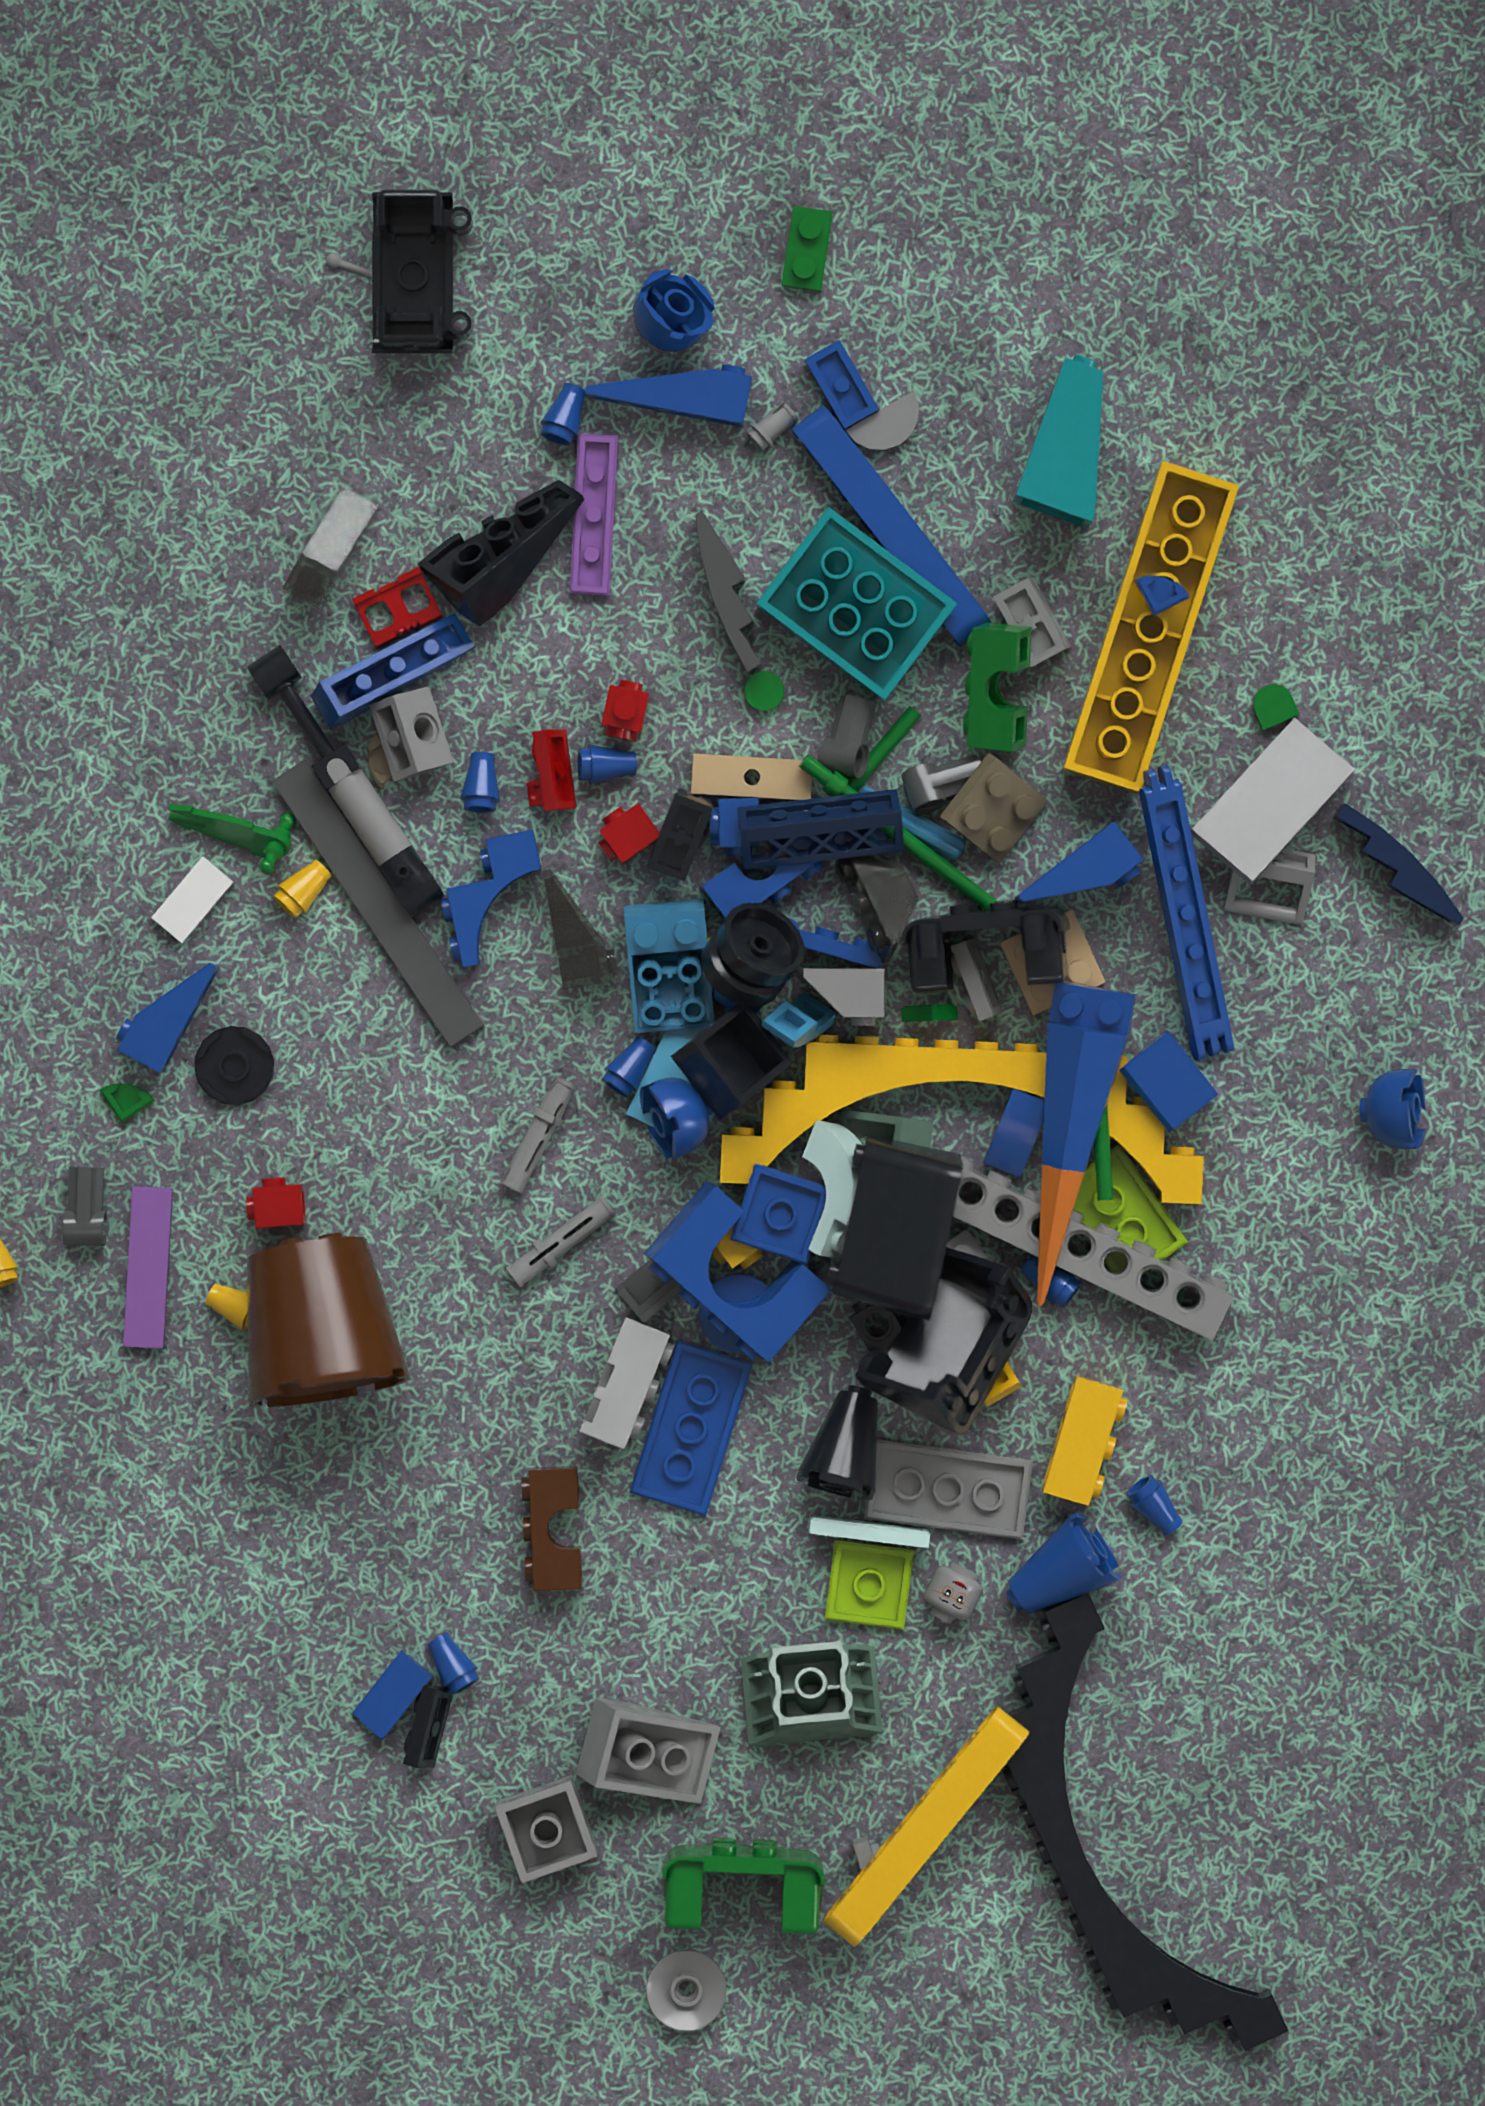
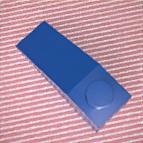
[116,963,220,1073]

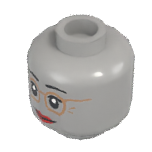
[924,1561,983,1624]

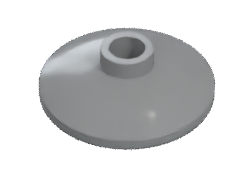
[646,1950,726,2031]

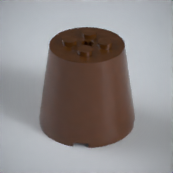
[247,1233,410,1407]

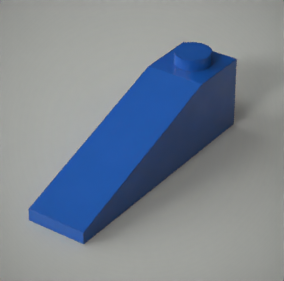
[585,364,752,428]
[311,613,475,730]

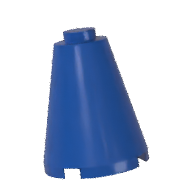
[1007,1511,1122,1614]

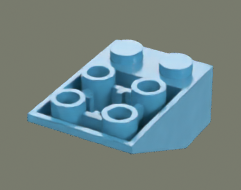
[624,898,714,1033]

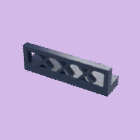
[737,789,904,870]

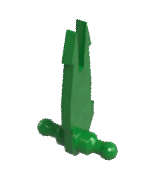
[168,804,295,874]

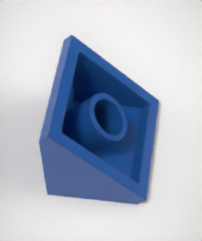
[1119,1029,1218,1133]

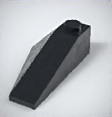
[418,480,584,627]

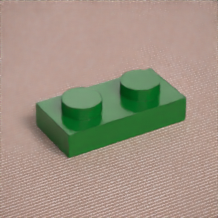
[781,206,833,292]

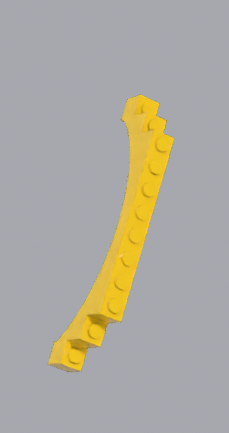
[720,1034,1204,1204]

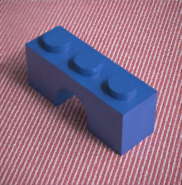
[700,836,824,920]

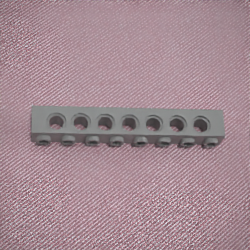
[953,1156,1234,1341]

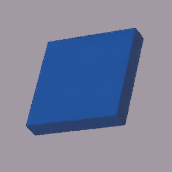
[730,1163,826,1265]

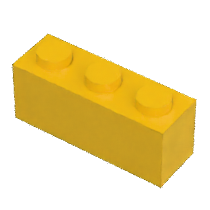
[1041,1375,1128,1506]

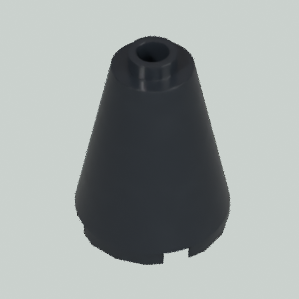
[796,1385,878,1500]

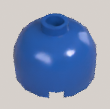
[633,269,715,352]
[1359,1069,1425,1149]
[639,1077,713,1160]

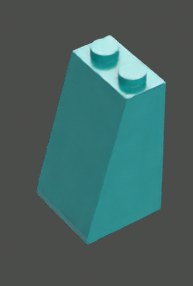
[1012,355,1104,529]

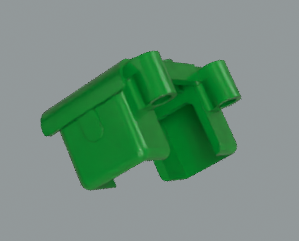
[662,1838,825,1935]

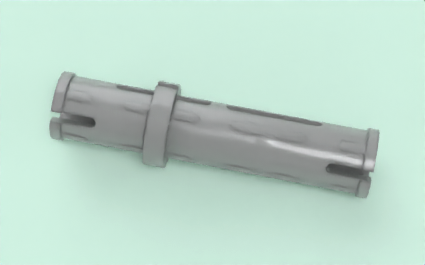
[500,1075,578,1193]
[506,1195,616,1288]

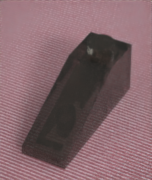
[282,487,378,611]
[543,869,618,990]

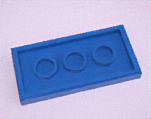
[629,1339,753,1516]

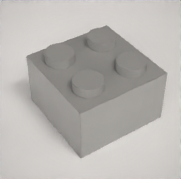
[495,1775,599,1884]

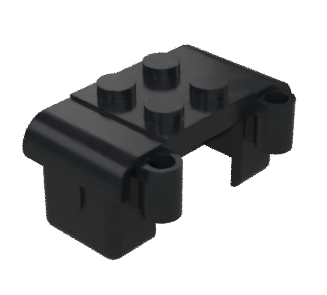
[372,190,473,354]
[901,900,1070,994]

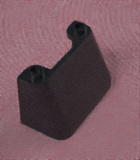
[826,1134,963,1321]
[855,1247,1032,1434]

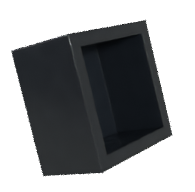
[670,1004,794,1120]

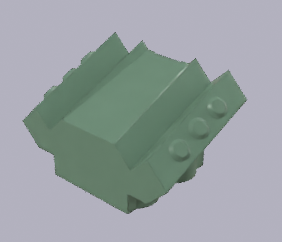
[741,1641,882,1747]

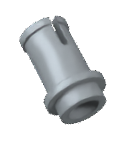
[747,400,799,451]

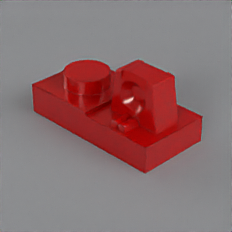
[526,729,576,811]

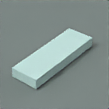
[808,1515,930,1548]

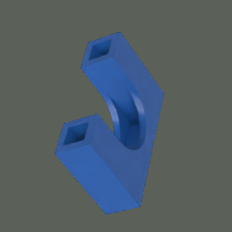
[643,1181,831,1363]

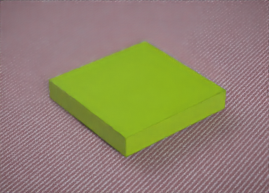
[825,1539,914,1630]

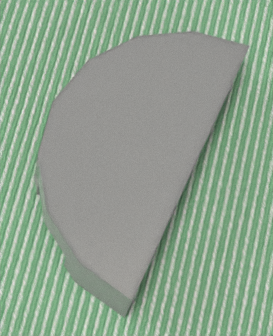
[845,391,919,451]

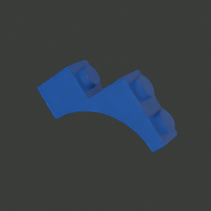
[441,829,542,968]

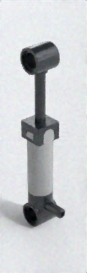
[247,645,445,917]

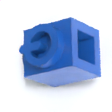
[710,798,760,856]

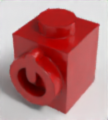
[601,680,650,742]

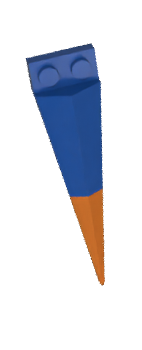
[1037,981,1136,1307]

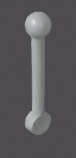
[326,253,372,279]

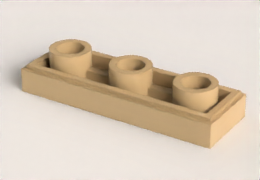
[691,753,812,801]

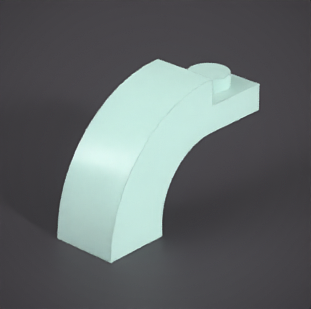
[802,1120,862,1258]

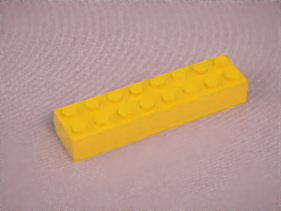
[1061,461,1239,794]

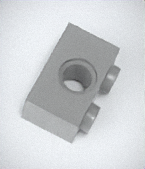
[369,686,454,782]

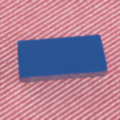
[352,1650,433,1740]

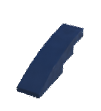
[1333,803,1464,926]

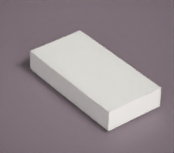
[151,856,234,943]

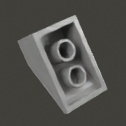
[576,1697,721,1804]

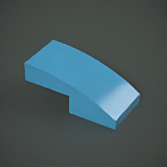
[761,992,837,1048]

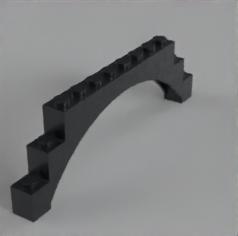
[1002,1593,1289,2051]

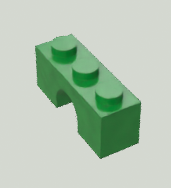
[963,622,1032,752]

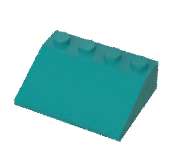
[756,507,958,703]

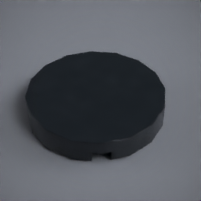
[195,1026,275,1105]

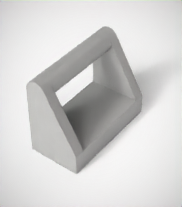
[1223,849,1315,926]

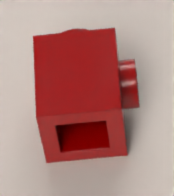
[598,803,660,864]
[246,1177,306,1228]

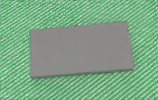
[1191,718,1355,885]
[864,1439,1033,1540]

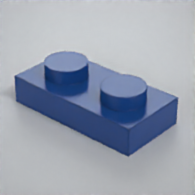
[805,340,879,431]

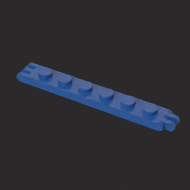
[1139,765,1234,1061]

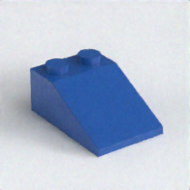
[1014,822,1144,904]

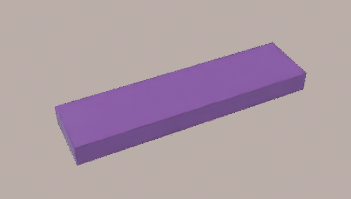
[569,433,618,596]
[123,1186,173,1349]

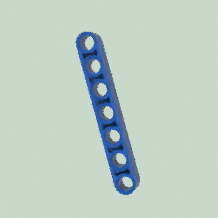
[791,405,992,647]

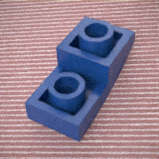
[983,1088,1045,1177]

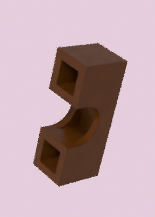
[522,1466,582,1591]

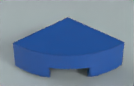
[1135,575,1190,616]

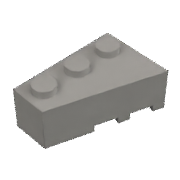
[579,1315,675,1450]

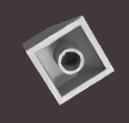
[802,969,884,1026]

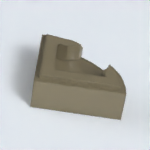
[368,732,392,789]

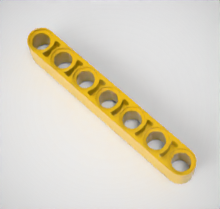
[822,1706,1029,1947]

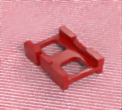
[352,567,443,649]

